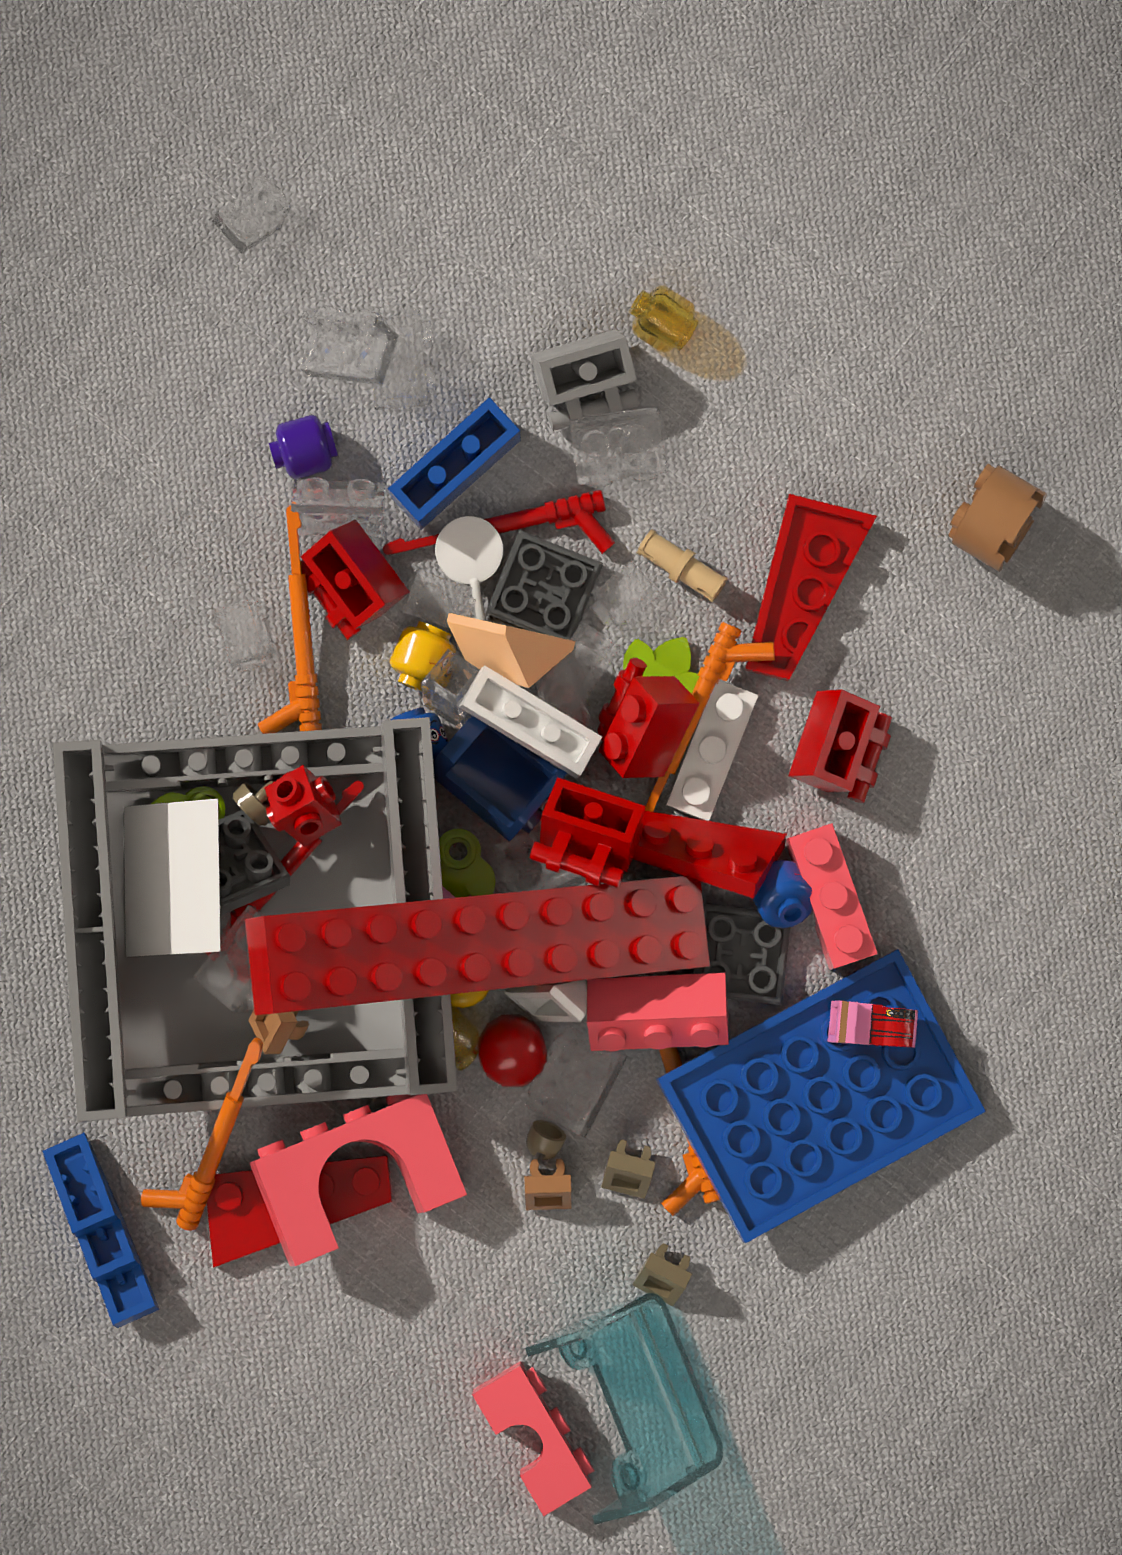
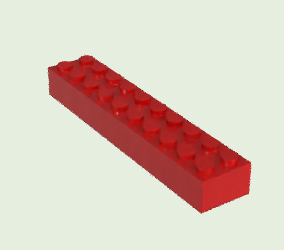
[245,876,710,1015]

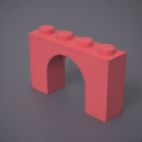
[249,1094,467,1267]

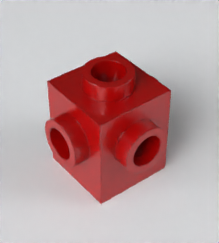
[264,765,342,847]

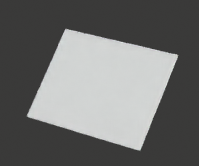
[124,799,221,957]

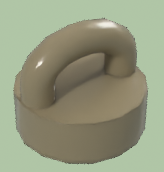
[233,781,274,826]

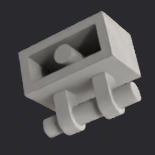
[530,329,639,431]

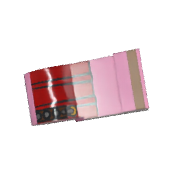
[828,1000,918,1048]

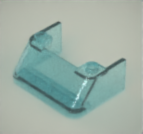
[525,1293,723,1525]

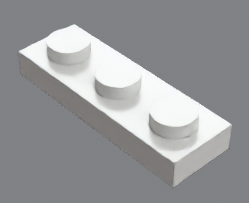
[459,666,602,778]
[666,680,758,821]

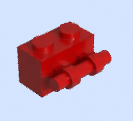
[300,519,410,640]
[595,657,700,778]
[788,689,892,803]
[529,777,645,888]

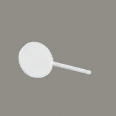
[435,516,503,621]

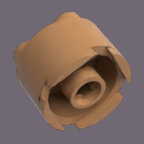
[948,464,1047,572]

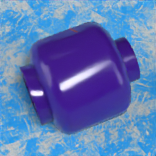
[269,415,338,479]

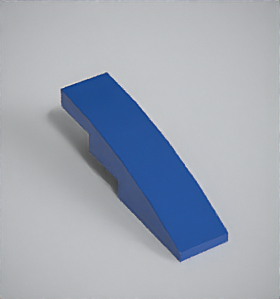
[42,1133,160,1328]

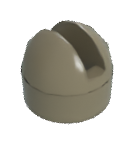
[526,1120,566,1160]

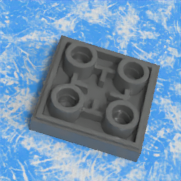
[486,530,603,640]
[218,810,290,916]
[693,904,791,1005]

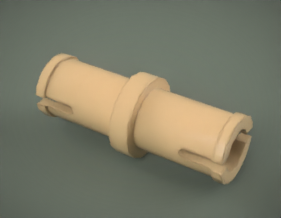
[636,529,728,603]

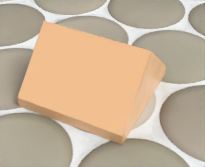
[447,613,575,688]

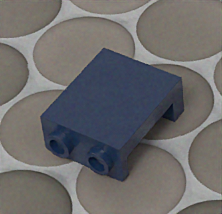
[433,716,567,842]

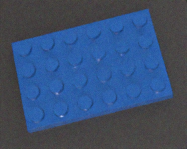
[656,949,986,1244]

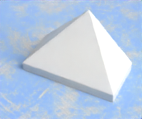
[504,980,587,1022]

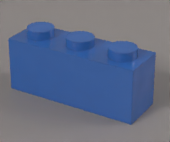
[388,397,521,530]

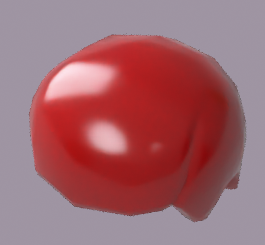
[477,1014,547,1087]

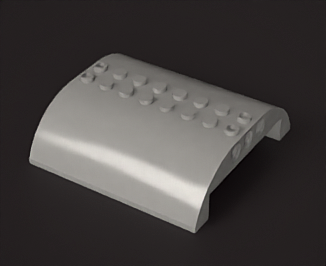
[53,717,457,1122]

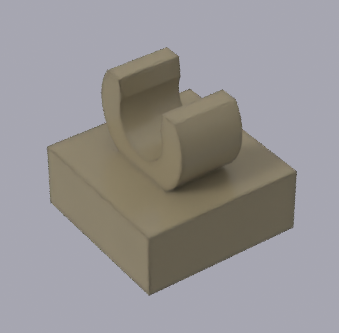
[601,1140,656,1199]
[632,1243,692,1306]

